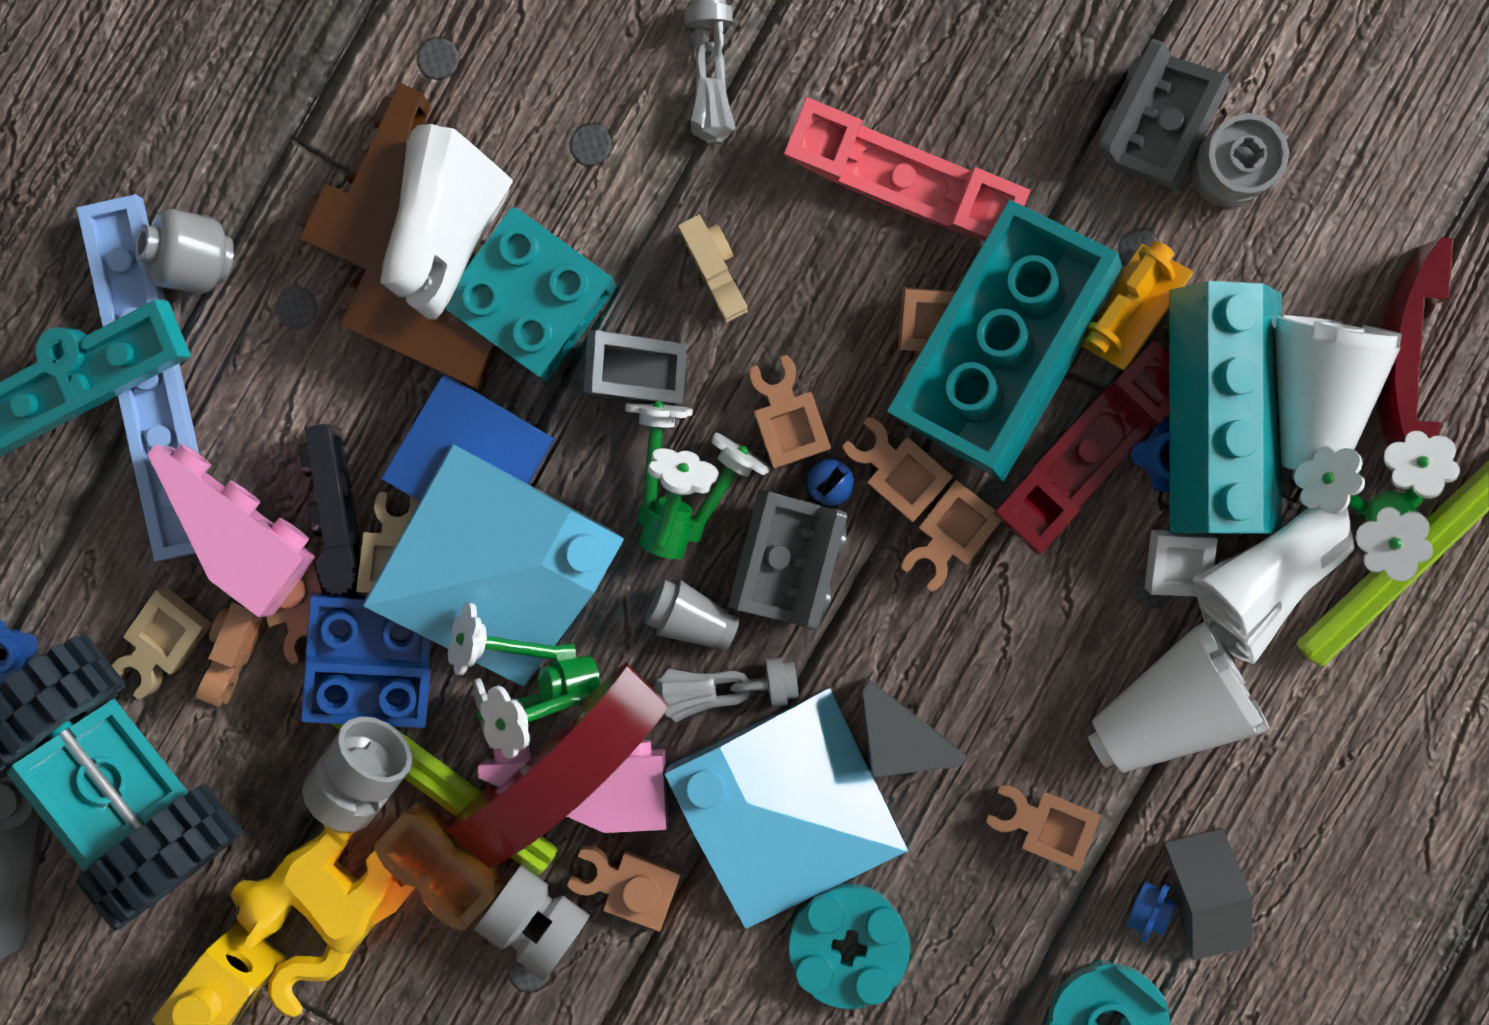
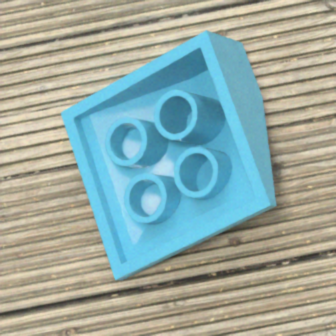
[363,443,624,687]
[665,688,908,929]

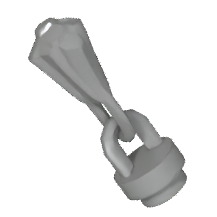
[684,0,736,144]
[653,657,799,723]

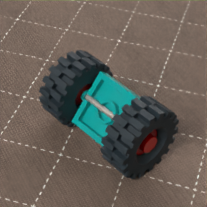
[0,634,243,932]

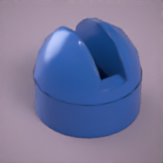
[806,458,854,507]

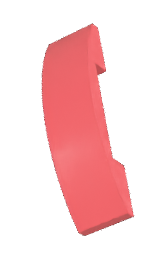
[783,97,1031,241]

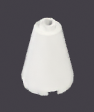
[1274,315,1402,480]
[1088,621,1270,773]

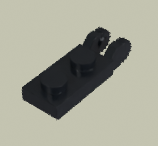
[299,424,361,596]

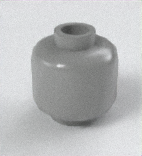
[135,209,234,294]

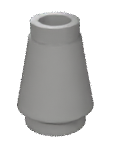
[645,579,739,651]

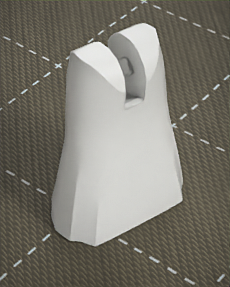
[380,124,513,320]
[1192,506,1355,664]

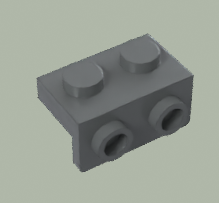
[1099,39,1230,191]
[728,489,847,630]

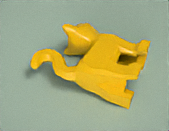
[230,825,423,1018]

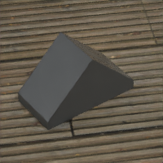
[584,330,687,404]
[859,677,967,778]
[1162,827,1253,960]

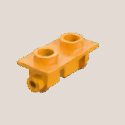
[1082,240,1193,371]

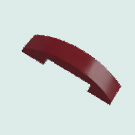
[1377,237,1453,447]
[993,340,1169,555]
[446,662,669,869]

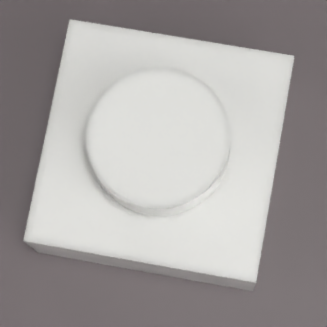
[1144,530,1218,597]

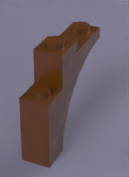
[300,82,502,391]

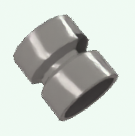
[1189,113,1289,208]
[302,717,413,832]
[474,865,590,981]

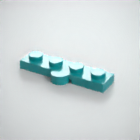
[0,299,191,457]

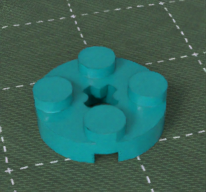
[789,884,910,1009]
[1046,960,1170,1025]

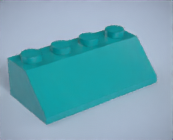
[887,199,1124,482]
[1169,281,1282,533]

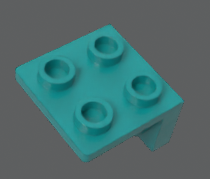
[445,207,617,383]

